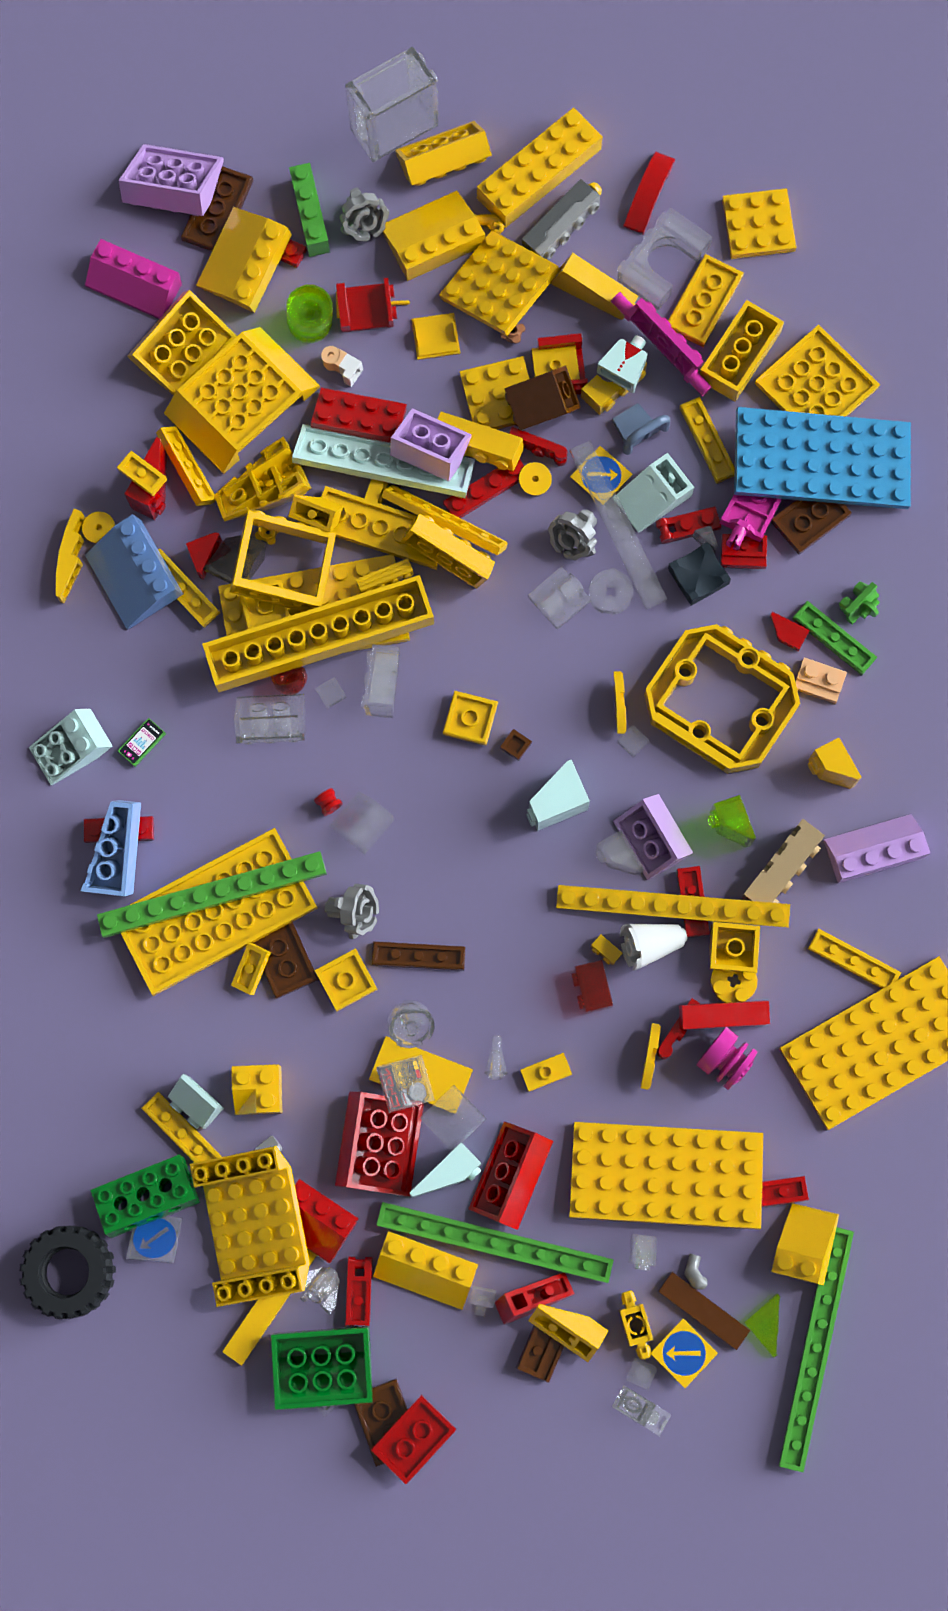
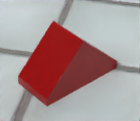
[186,532,222,580]

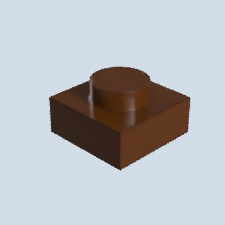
[500,729,532,761]

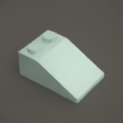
[410,1142,482,1197]

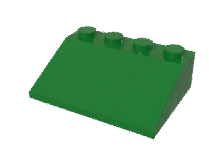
[271,1326,373,1410]

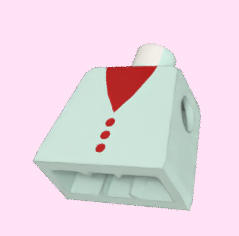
[597,335,647,393]

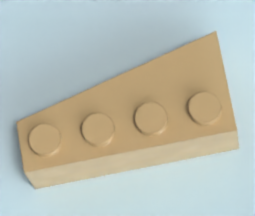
[741,819,825,903]

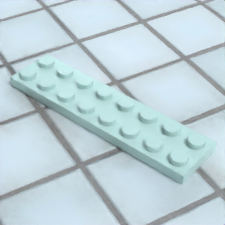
[292,424,475,498]

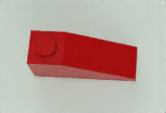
[494,1272,574,1325]

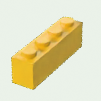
[437,412,524,471]

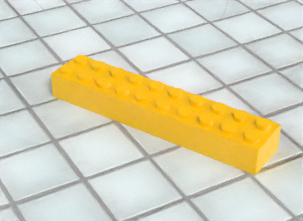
[202,575,434,692]

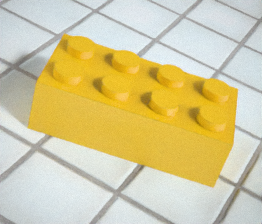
[700,300,784,402]

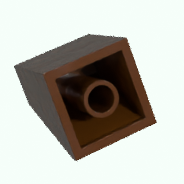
[504,366,581,431]

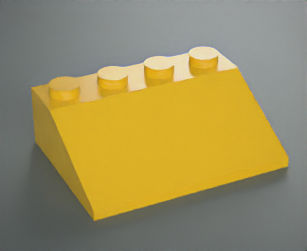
[382,190,485,281]
[196,207,292,313]
[127,290,237,396]

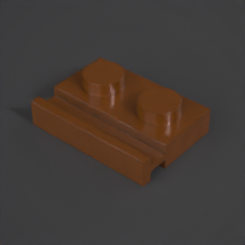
[516,1325,564,1383]

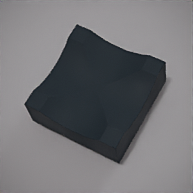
[668,542,731,606]

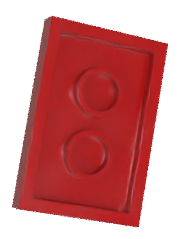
[371,1394,457,1485]

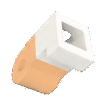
[321,346,363,387]

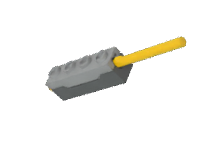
[522,179,602,260]

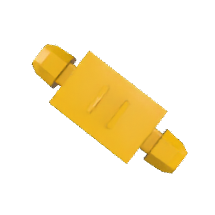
[619,1290,653,1360]

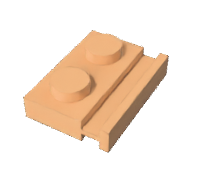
[796,657,847,704]

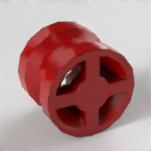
[314,788,343,816]

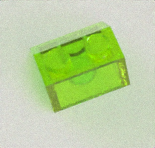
[708,795,756,848]

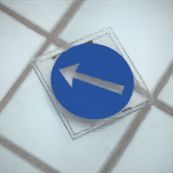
[127,1216,183,1264]

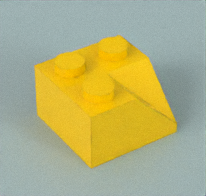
[232,1064,282,1115]

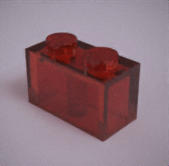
[571,960,613,1014]

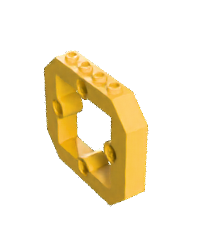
[644,624,800,774]

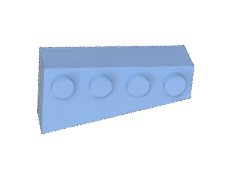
[81,800,141,896]

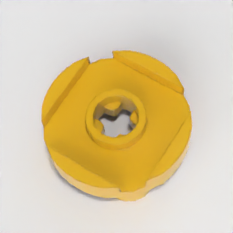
[710,969,757,1003]

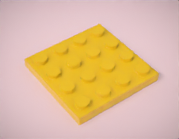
[439,230,560,336]
[755,324,880,417]

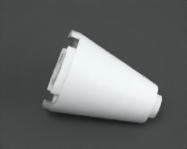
[620,924,687,970]

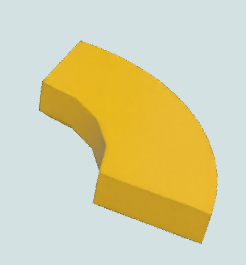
[613,671,626,734]
[641,1023,661,1090]

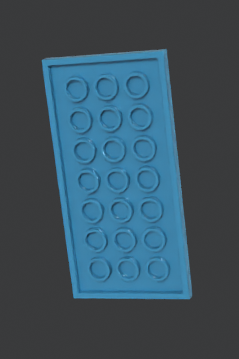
[734,407,911,509]

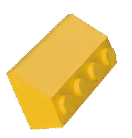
[395,121,492,186]
[401,513,495,589]
[373,1231,479,1310]

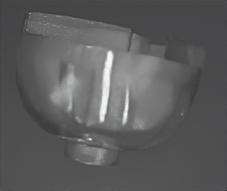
[387,1000,435,1048]

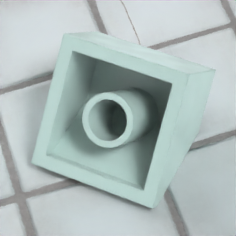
[168,1074,224,1129]

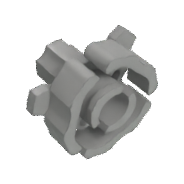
[339,187,389,241]
[548,510,597,560]
[325,884,379,939]

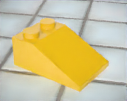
[771,1203,839,1286]

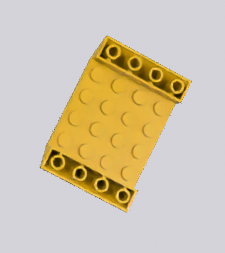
[164,327,320,474]
[190,1146,310,1307]

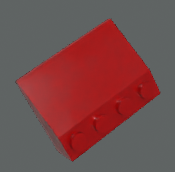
[335,1091,424,1197]

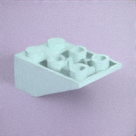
[612,453,694,533]
[29,709,112,785]

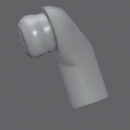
[685,1254,708,1290]

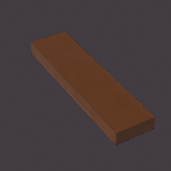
[372,941,466,971]
[658,1272,751,1350]

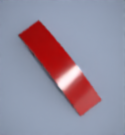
[624,152,675,234]

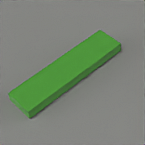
[792,601,877,675]

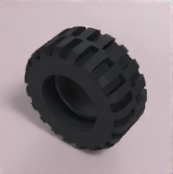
[19,1226,116,1319]

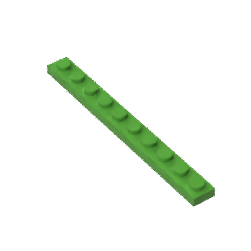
[97,851,327,938]
[377,1202,614,1283]
[778,1227,854,1473]

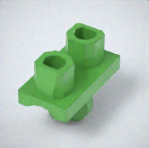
[839,581,880,625]

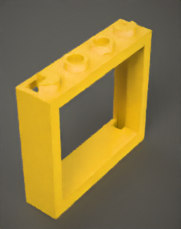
[229,510,336,611]

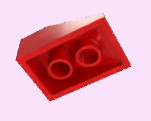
[124,437,167,520]

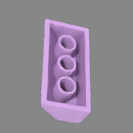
[824,814,930,883]

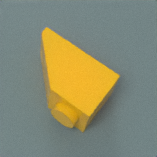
[288,495,343,532]

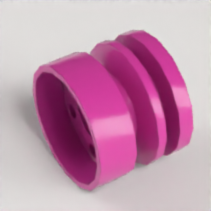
[696,1027,758,1090]

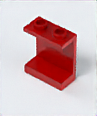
[336,278,397,332]
[537,333,588,395]

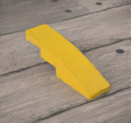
[56,509,85,603]

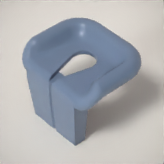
[612,403,670,455]

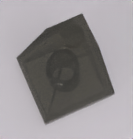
[203,535,266,584]

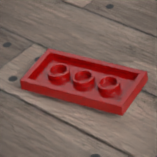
[311,387,407,443]

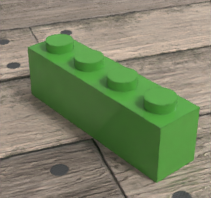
[289,163,330,257]

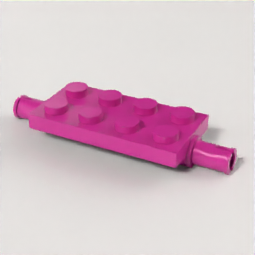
[611,292,712,397]
[720,495,782,550]

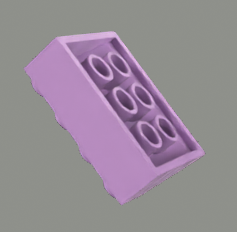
[119,144,223,216]

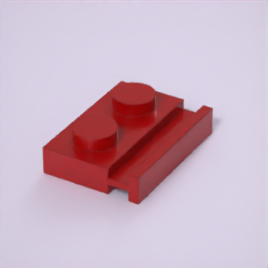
[721,534,767,569]

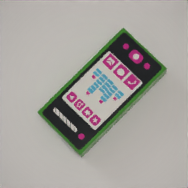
[118,718,166,767]

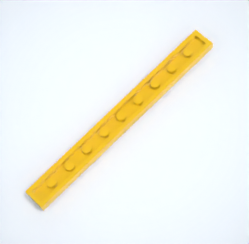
[556,885,790,928]

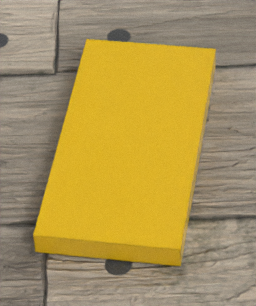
[668,254,744,348]
[369,1036,473,1114]

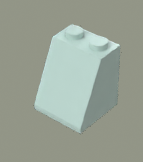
[526,759,590,831]

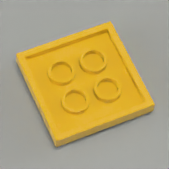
[722,188,796,259]
[460,356,529,430]

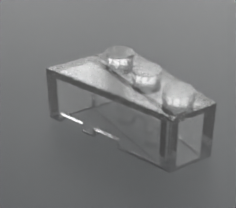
[361,644,400,718]

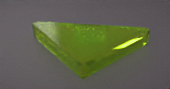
[744,1293,780,1358]

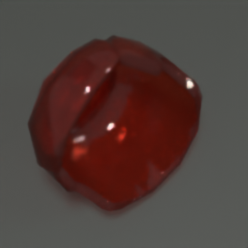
[271,666,308,695]

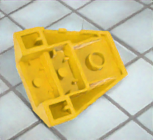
[214,437,311,521]

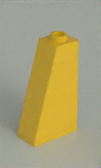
[550,253,638,320]

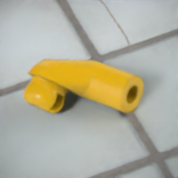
[475,214,504,234]

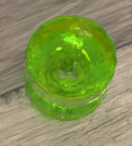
[287,284,333,343]

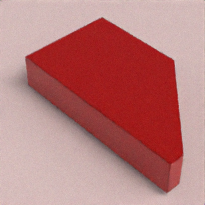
[770,611,810,651]

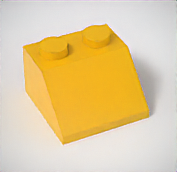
[808,737,862,789]
[709,922,760,973]

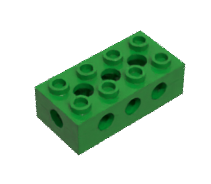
[91,1154,200,1238]

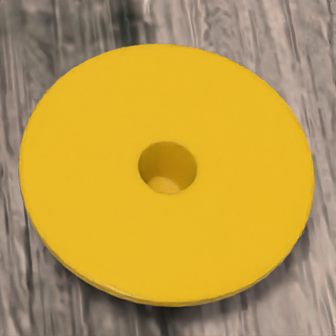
[519,462,552,495]
[82,511,115,543]

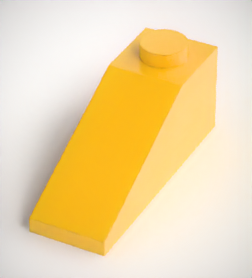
[528,1304,609,1362]

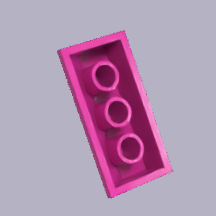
[85,239,182,319]

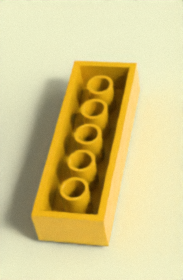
[477,107,603,228]

